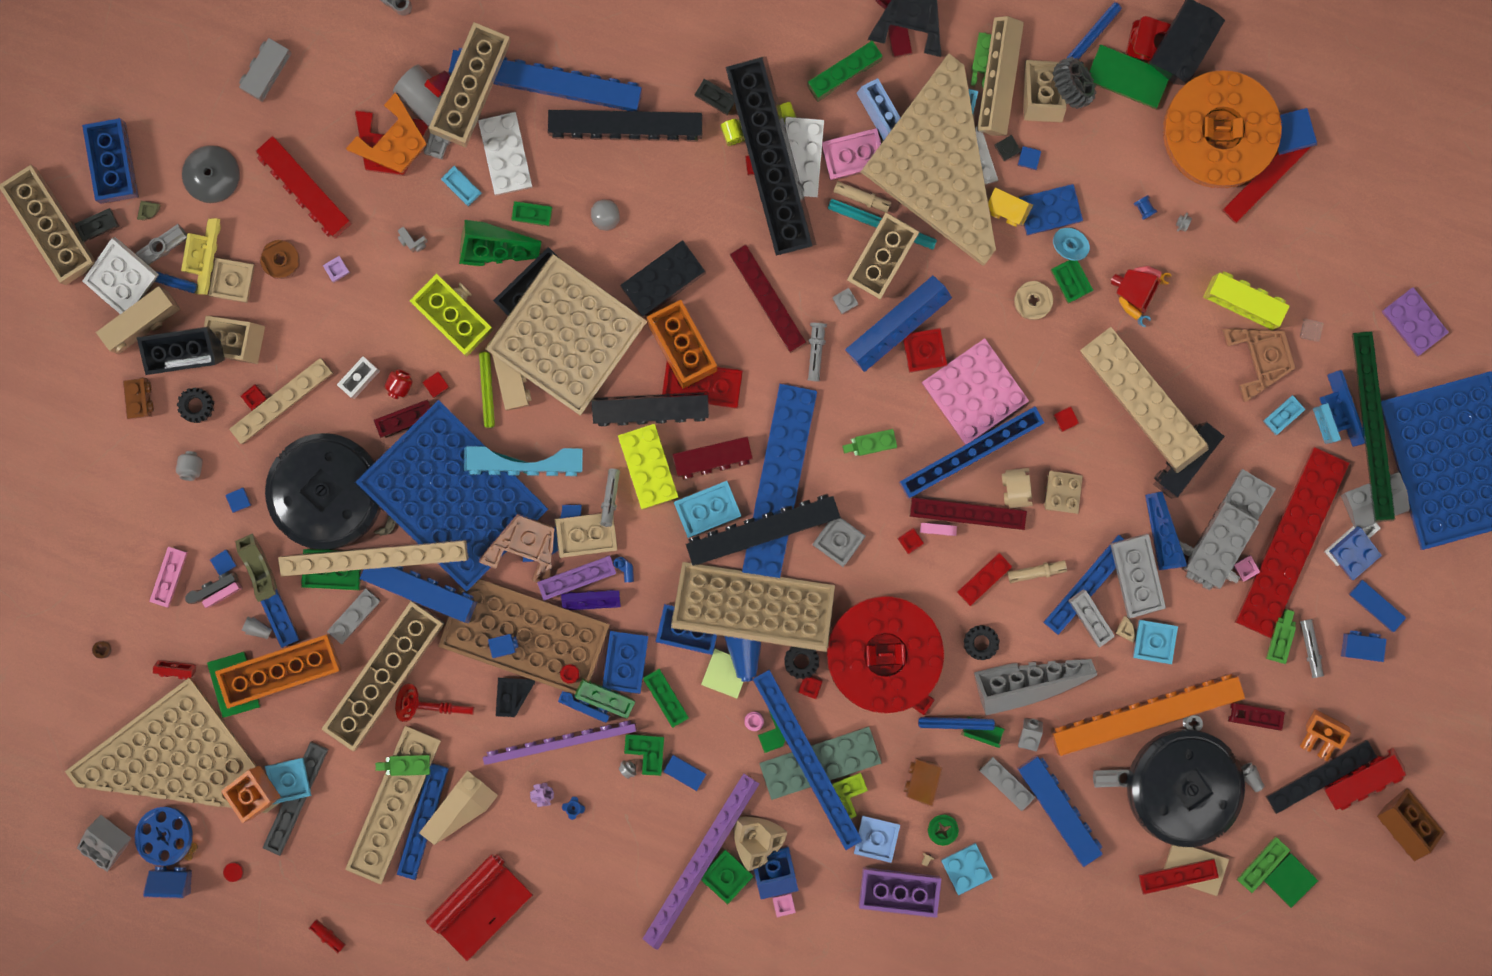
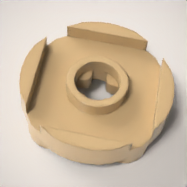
[1014,281,1053,320]

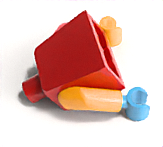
[1111,266,1172,327]

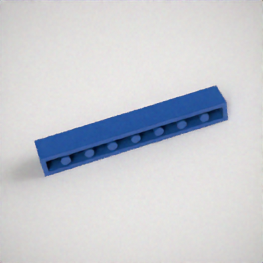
[899,406,1044,499]

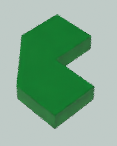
[758,710,785,753]

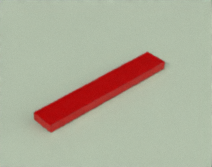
[1222,146,1312,224]

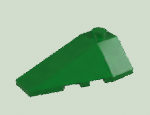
[459,220,542,266]

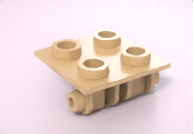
[1043,471,1082,514]

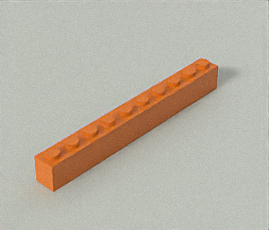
[1051,673,1245,756]

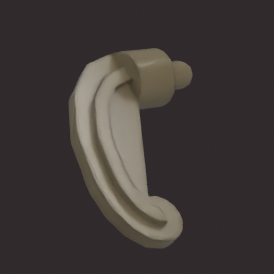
[374,516,396,536]

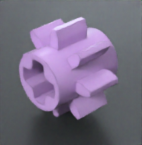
[530,783,554,807]

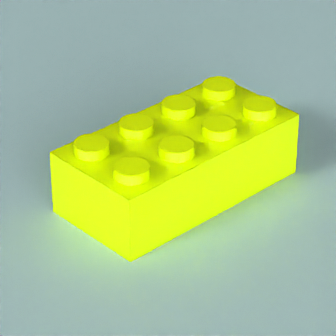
[1203,271,1290,330]
[410,273,494,357]
[618,424,679,510]

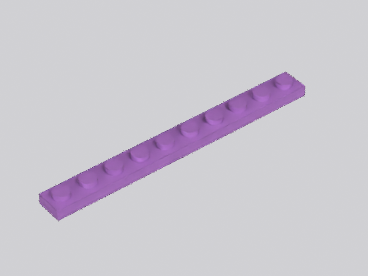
[643,773,759,950]

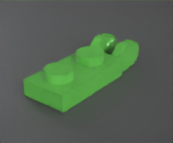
[970,32,992,88]

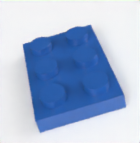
[1020,184,1083,236]
[602,631,649,694]

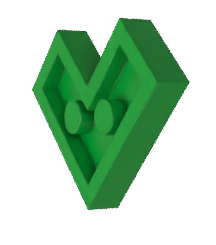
[624,734,664,776]

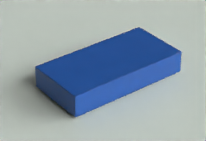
[663,755,706,791]

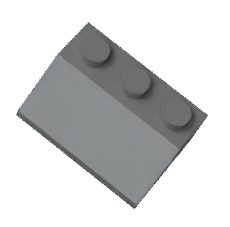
[1341,472,1410,529]

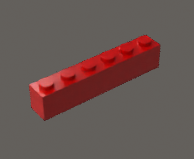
[256,136,352,239]

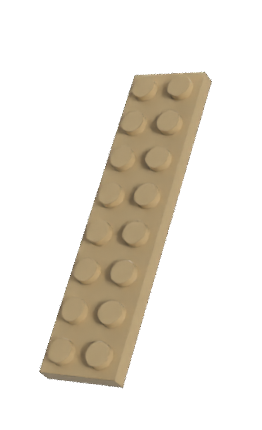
[345,726,441,884]

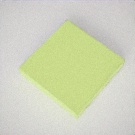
[701,649,743,698]

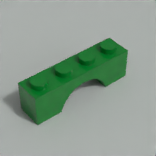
[807,40,883,102]

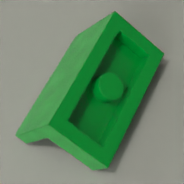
[961,716,1004,748]

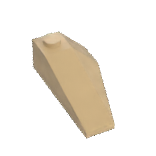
[420,771,498,845]

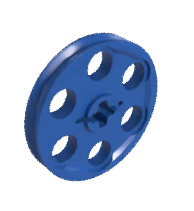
[135,807,193,866]

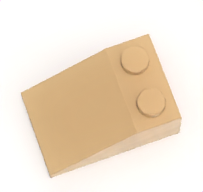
[1024,60,1066,122]
[204,316,265,364]

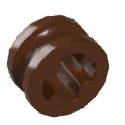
[92,641,112,659]

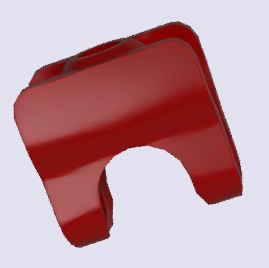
[1126,16,1171,62]

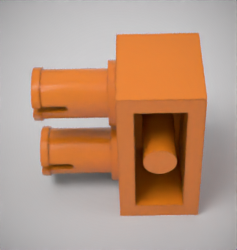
[1300,709,1351,761]

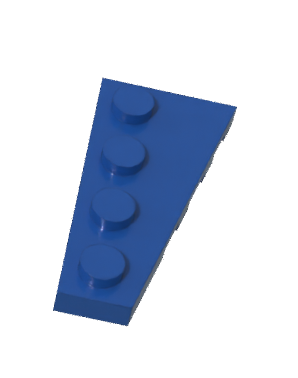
[1145,492,1187,570]

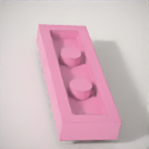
[149,547,188,608]

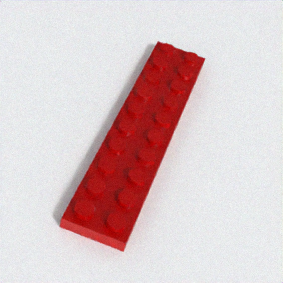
[1235,447,1349,638]

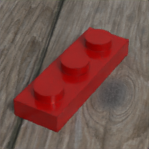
[957,553,1012,606]

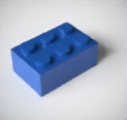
[656,604,717,655]

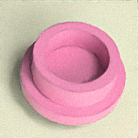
[744,712,764,731]

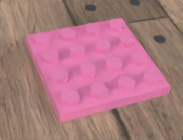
[922,338,1029,445]

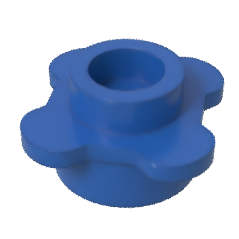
[562,796,585,820]

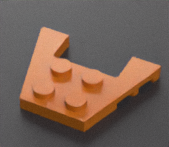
[346,93,427,173]

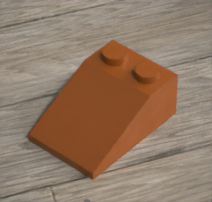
[904,758,942,806]

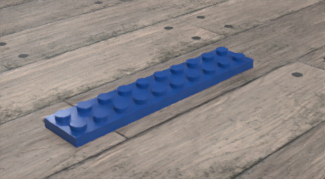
[742,384,817,578]

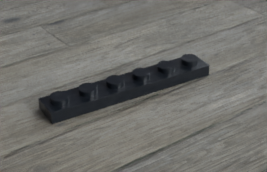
[1265,740,1377,814]

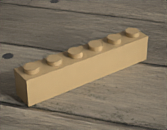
[977,16,1024,136]

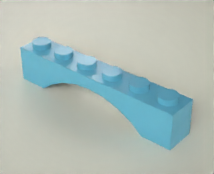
[464,446,583,477]

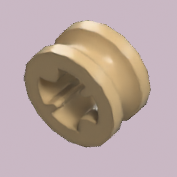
[454,283,472,302]

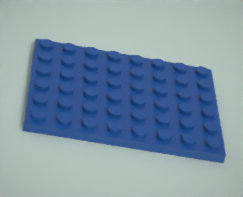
[1381,371,1492,550]
[356,400,548,592]

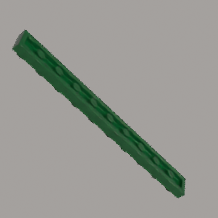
[1352,331,1395,522]

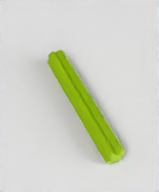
[479,352,495,428]

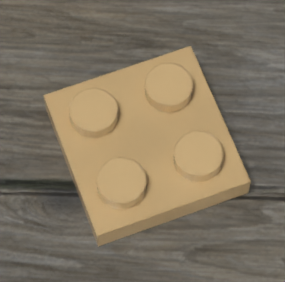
[209,258,255,303]

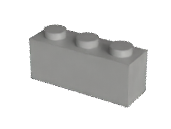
[239,38,292,102]

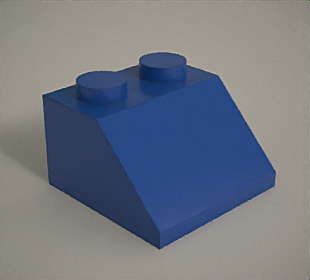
[754,847,799,900]
[143,866,192,898]

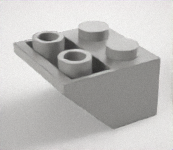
[77,815,131,872]

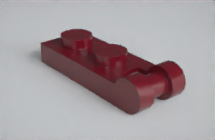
[1228,703,1285,731]

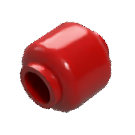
[384,369,413,399]

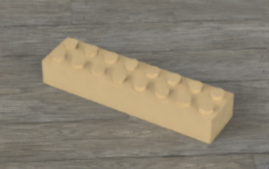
[1080,327,1208,473]
[322,601,445,751]

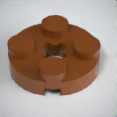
[260,240,300,279]

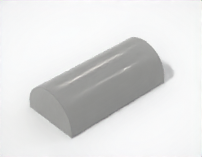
[393,64,451,145]

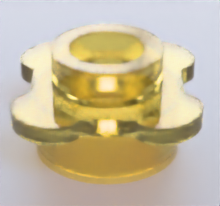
[178,839,198,861]

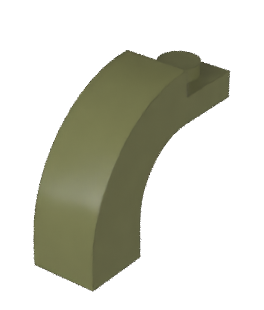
[235,533,277,602]

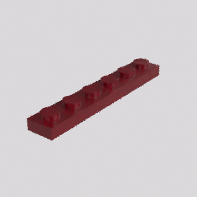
[730,245,806,352]
[909,498,1027,530]

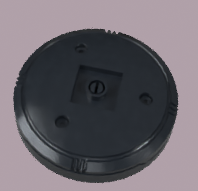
[265,433,381,550]
[1127,729,1245,847]

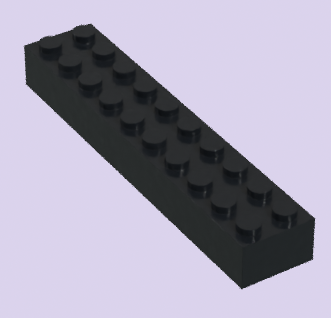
[725,56,816,256]

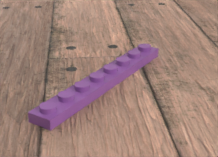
[483,720,637,765]

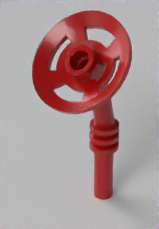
[395,683,474,722]

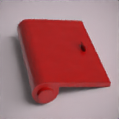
[426,854,533,961]

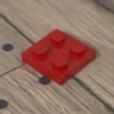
[903,328,947,373]

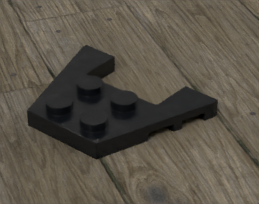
[868,0,941,57]

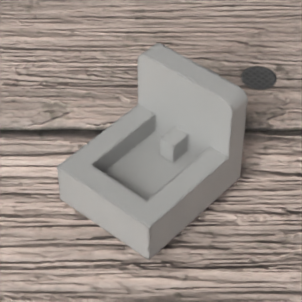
[397,226,428,252]
[1018,718,1043,751]

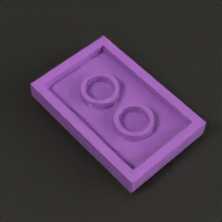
[1381,287,1449,356]

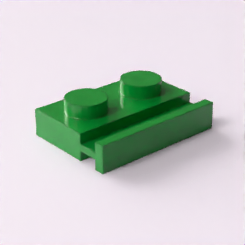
[1050,260,1093,304]

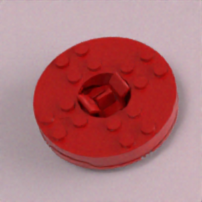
[827,596,944,713]

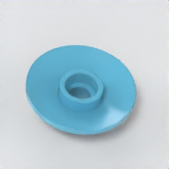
[1053,228,1090,261]

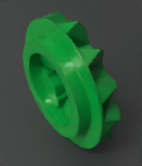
[928,814,959,846]

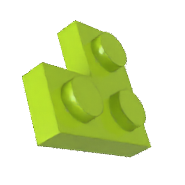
[832,772,868,818]

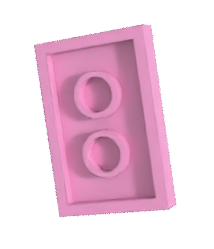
[822,128,881,180]

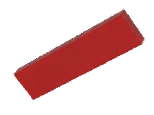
[1138,858,1219,895]

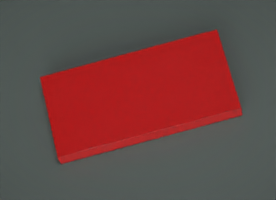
[662,361,743,409]

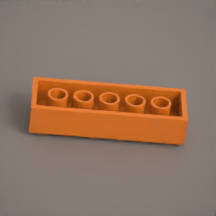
[215,634,341,709]

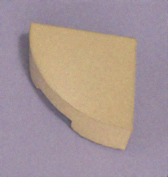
[1115,616,1135,642]

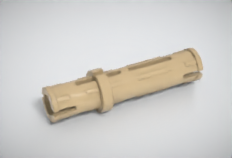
[834,181,891,213]
[1008,560,1067,584]

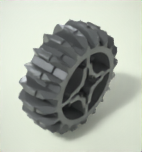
[1052,57,1096,109]

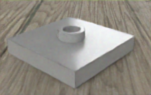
[812,517,866,567]

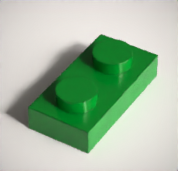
[511,201,553,227]

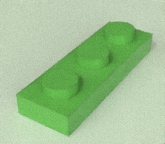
[1236,837,1291,893]

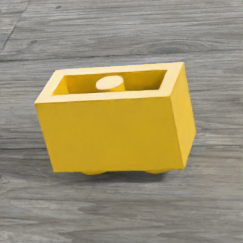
[988,188,1033,227]

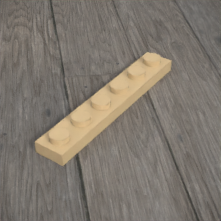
[229,358,333,445]

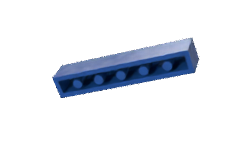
[845,275,952,372]
[360,566,477,623]
[1017,756,1103,867]

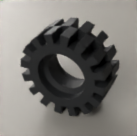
[177,388,214,423]
[964,625,1000,660]
[784,646,819,680]

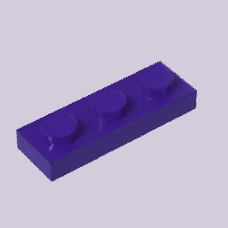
[561,590,621,610]

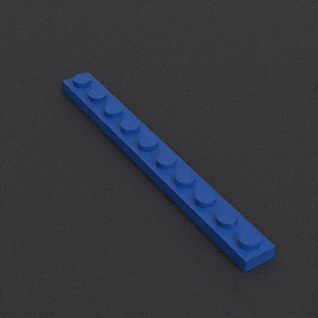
[753,670,862,850]

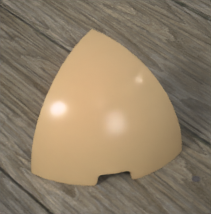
[734,817,787,871]

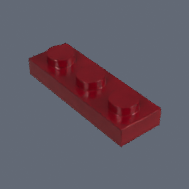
[374,399,431,438]

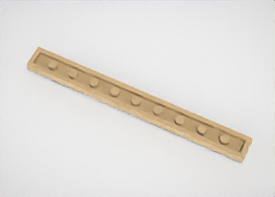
[278,540,468,576]

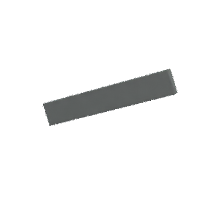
[263,741,329,856]

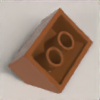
[1377,788,1445,861]

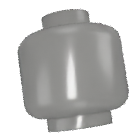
[176,451,203,481]

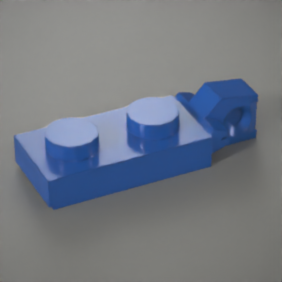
[558,691,610,723]

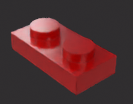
[153,660,196,680]

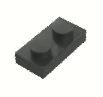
[694,79,735,115]
[75,208,119,242]

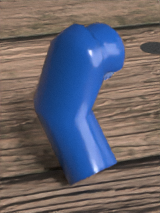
[613,557,634,583]

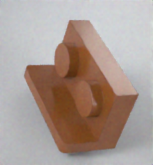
[123,377,154,419]

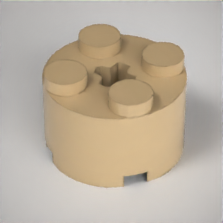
[1002,468,1033,508]

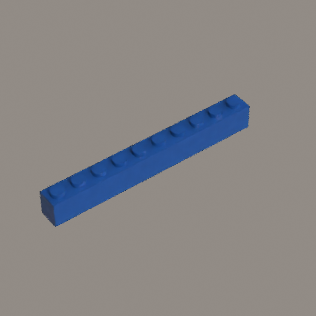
[449,48,642,111]

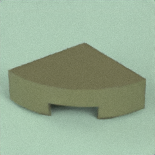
[137,201,161,221]

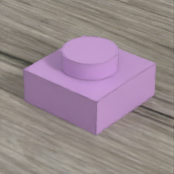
[323,256,350,283]

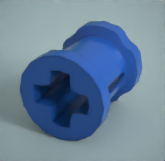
[1133,195,1157,220]

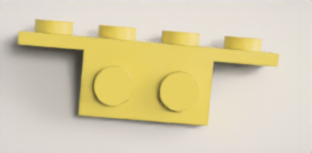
[181,218,221,295]

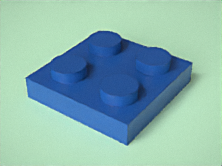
[1329,526,1382,580]

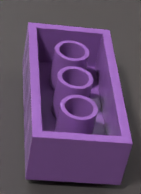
[858,867,941,918]

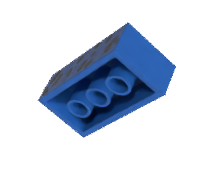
[82,118,139,204]

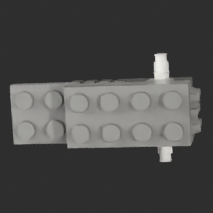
[1179,469,1276,590]

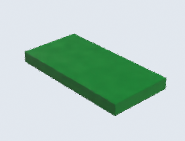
[1089,44,1168,109]

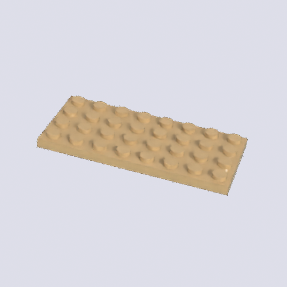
[671,562,835,651]

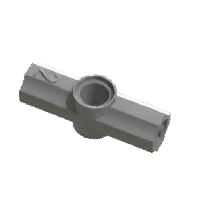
[135,224,187,265]
[1093,769,1130,787]

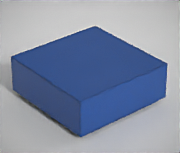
[1017,146,1041,170]
[225,488,252,513]
[210,549,237,576]

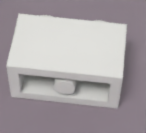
[337,356,380,399]

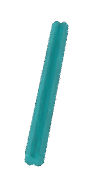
[828,199,937,249]

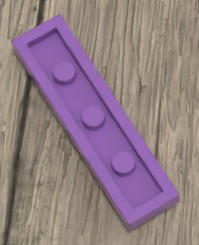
[537,555,616,600]

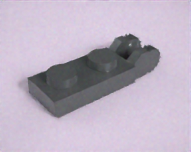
[185,572,238,604]

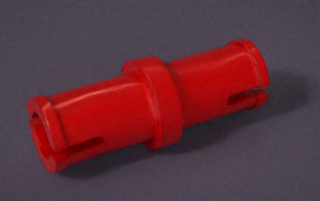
[308,919,346,954]

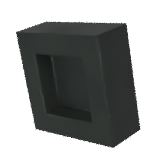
[994,135,1021,161]

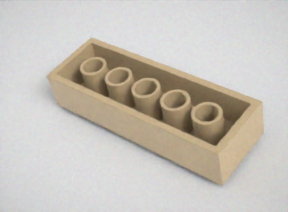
[429,22,511,148]
[0,165,96,285]

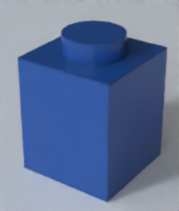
[488,634,519,659]

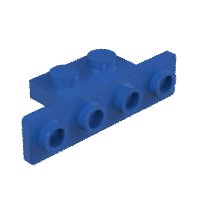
[1319,370,1365,447]

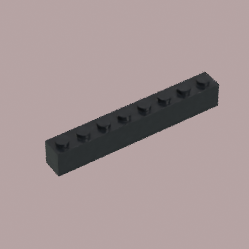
[548,110,702,142]
[686,494,840,566]

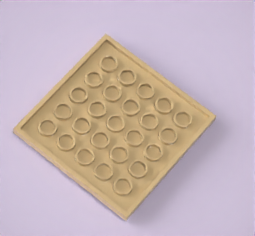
[486,254,647,416]

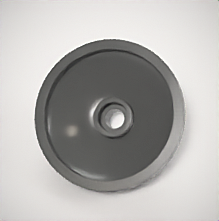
[182,146,240,203]

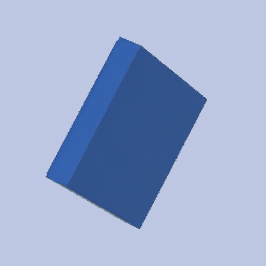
[1278,108,1317,155]

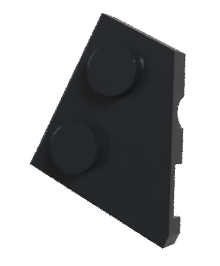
[495,677,535,717]

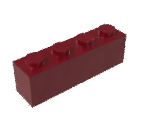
[672,436,753,480]

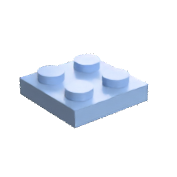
[854,815,900,863]

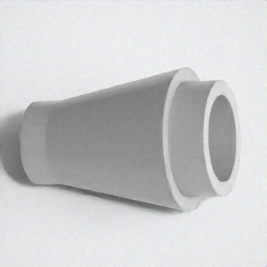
[241,617,272,639]
[1241,762,1265,792]

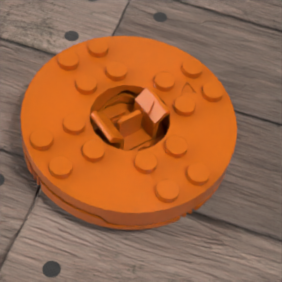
[1163,70,1282,188]

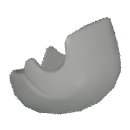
[591,199,620,231]

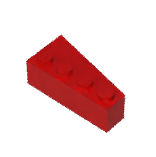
[1324,748,1406,810]

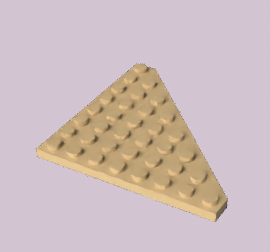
[861,54,996,266]
[65,678,280,813]

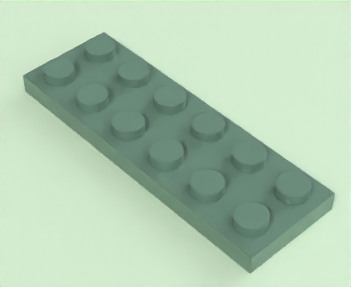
[759,726,881,800]

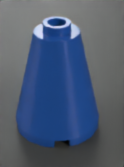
[724,636,761,682]

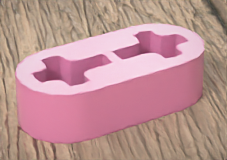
[920,523,957,536]

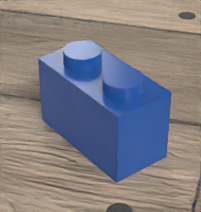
[1341,630,1387,662]

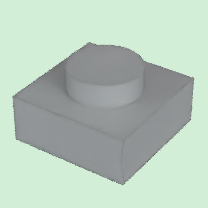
[832,288,858,314]

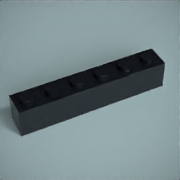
[592,392,710,426]

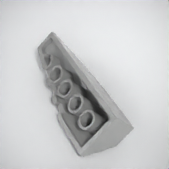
[974,659,1097,715]

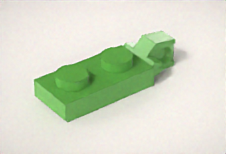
[842,429,897,456]
[1266,609,1296,664]
[375,755,430,776]

